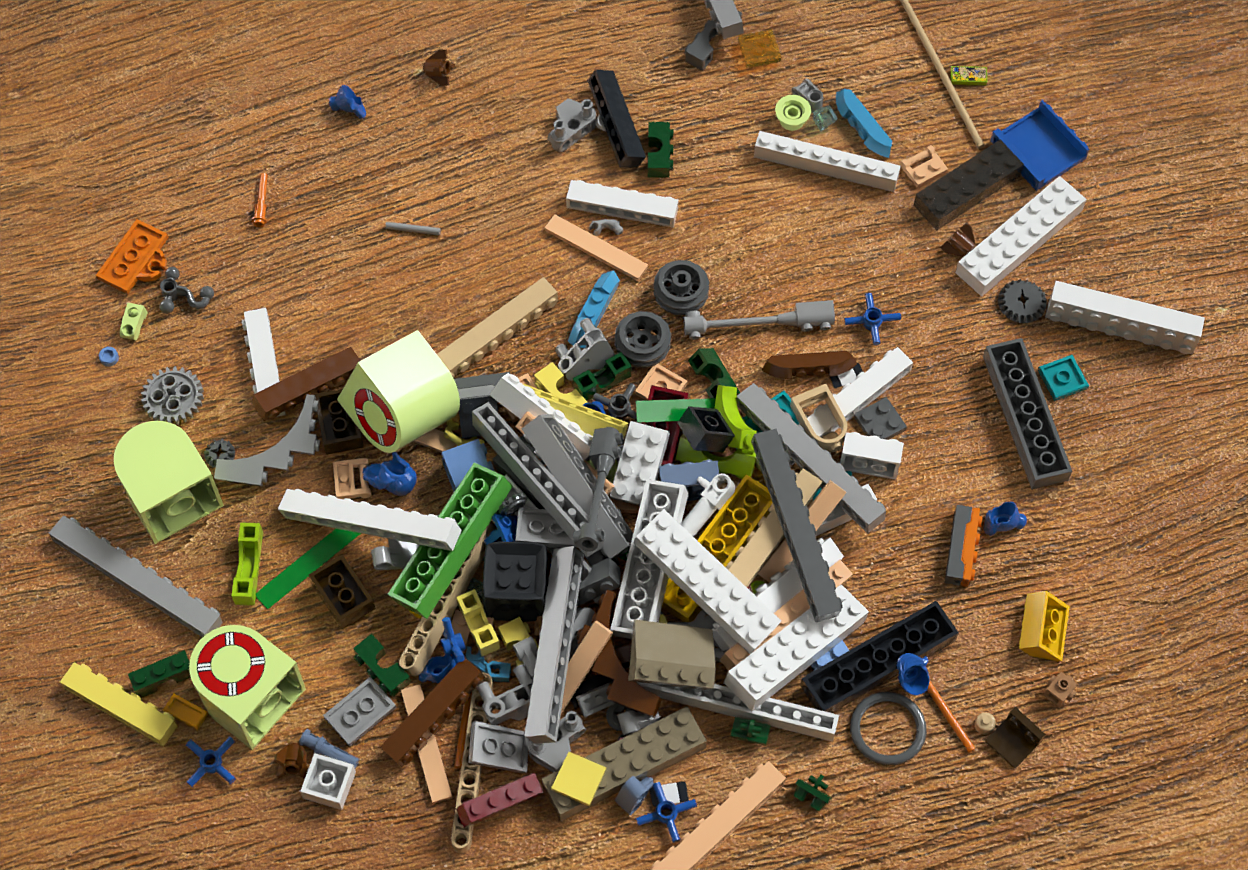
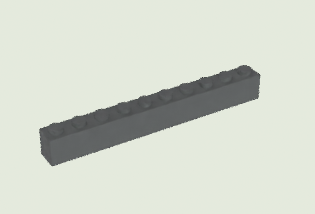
[751,429,843,623]

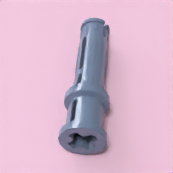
[299,729,360,769]

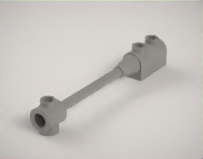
[684,300,835,340]

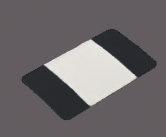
[829,363,863,388]
[650,781,689,807]

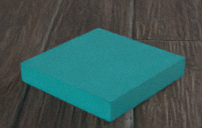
[1038,355,1089,401]

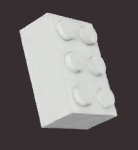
[840,432,904,480]

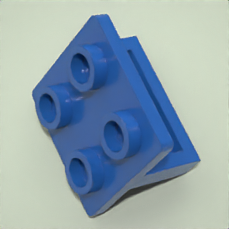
[484,514,518,546]

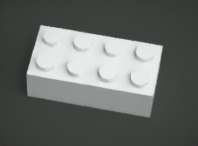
[610,421,670,506]

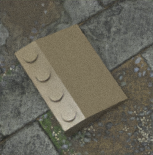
[628,620,715,690]

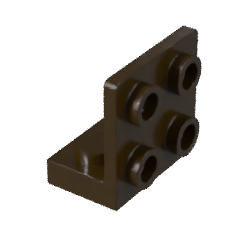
[985,707,1046,768]

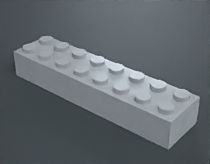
[522,414,633,559]

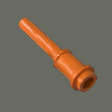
[252,173,268,228]

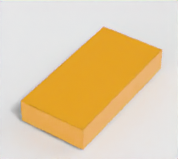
[163,693,209,731]

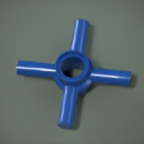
[844,293,901,346]
[441,617,466,664]
[186,736,236,787]
[636,782,697,843]

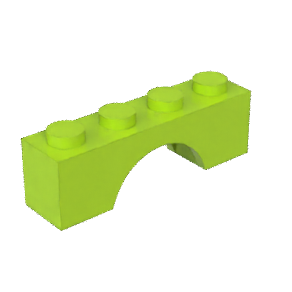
[676,434,757,479]
[231,523,263,605]

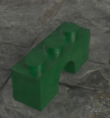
[648,122,674,178]
[688,348,740,398]
[573,352,632,401]
[353,633,411,698]
[128,650,191,698]

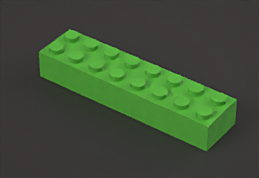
[388,462,513,619]

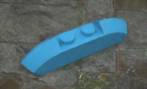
[836,89,892,158]
[568,270,620,348]

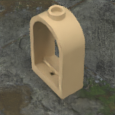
[790,384,847,452]

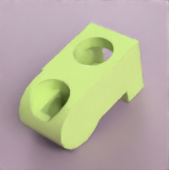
[120,303,148,340]

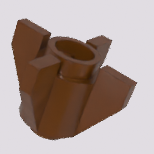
[423,49,455,86]
[940,222,976,257]
[274,743,308,779]

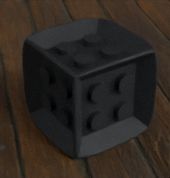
[483,542,548,622]

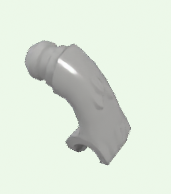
[589,219,623,236]

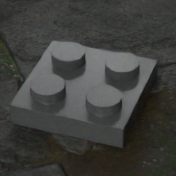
[854,397,907,440]

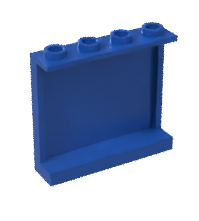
[990,100,1089,191]

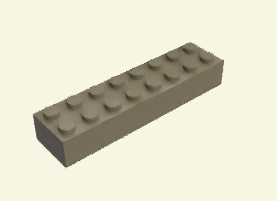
[542,706,707,821]

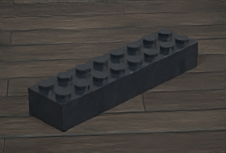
[800,601,959,713]

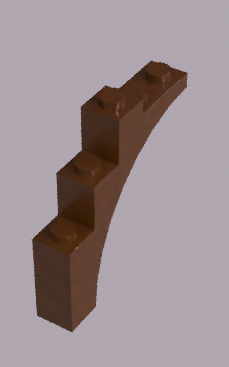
[576,590,662,718]

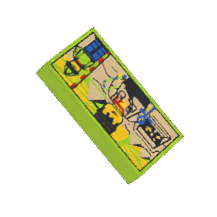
[951,66,987,85]

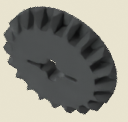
[998,279,1047,323]

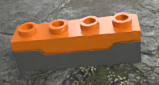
[944,505,983,587]

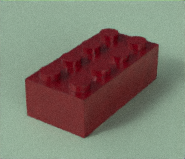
[642,385,689,466]

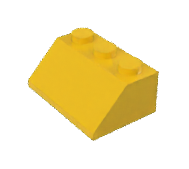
[1019,591,1070,662]

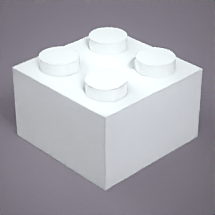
[300,753,356,810]

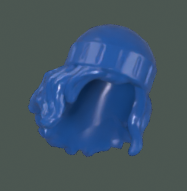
[363,451,417,496]

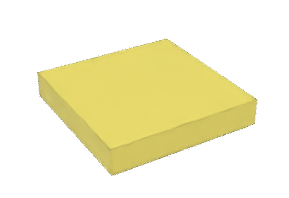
[551,752,606,806]

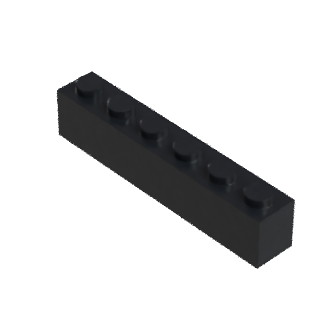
[587,69,646,168]

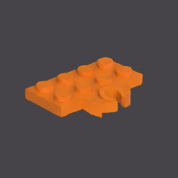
[96,219,169,294]

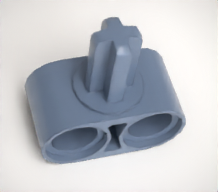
[615,776,654,815]

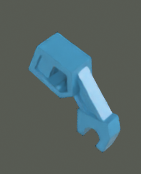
[466,646,511,682]

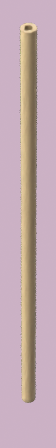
[900,0,985,149]

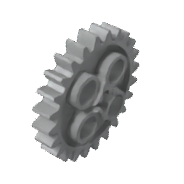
[141,366,204,425]

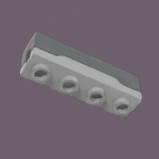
[454,372,510,403]

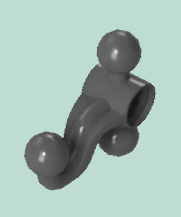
[160,267,214,314]

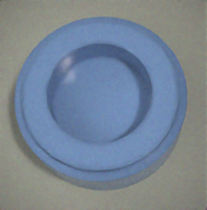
[99,347,119,366]

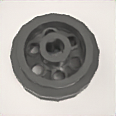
[654,260,709,315]
[615,311,671,368]

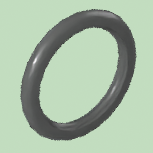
[850,692,927,765]

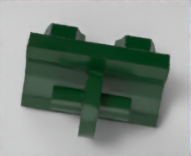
[730,717,771,746]
[793,774,832,811]

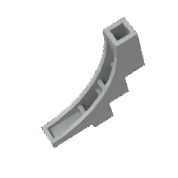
[214,394,320,487]

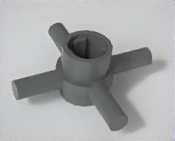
[593,383,642,423]

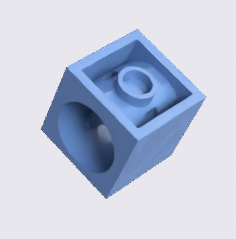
[442,439,494,492]

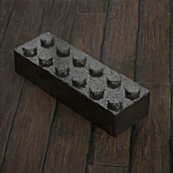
[914,139,1024,231]

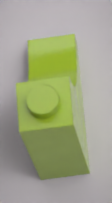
[714,385,757,450]

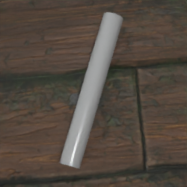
[385,222,441,235]

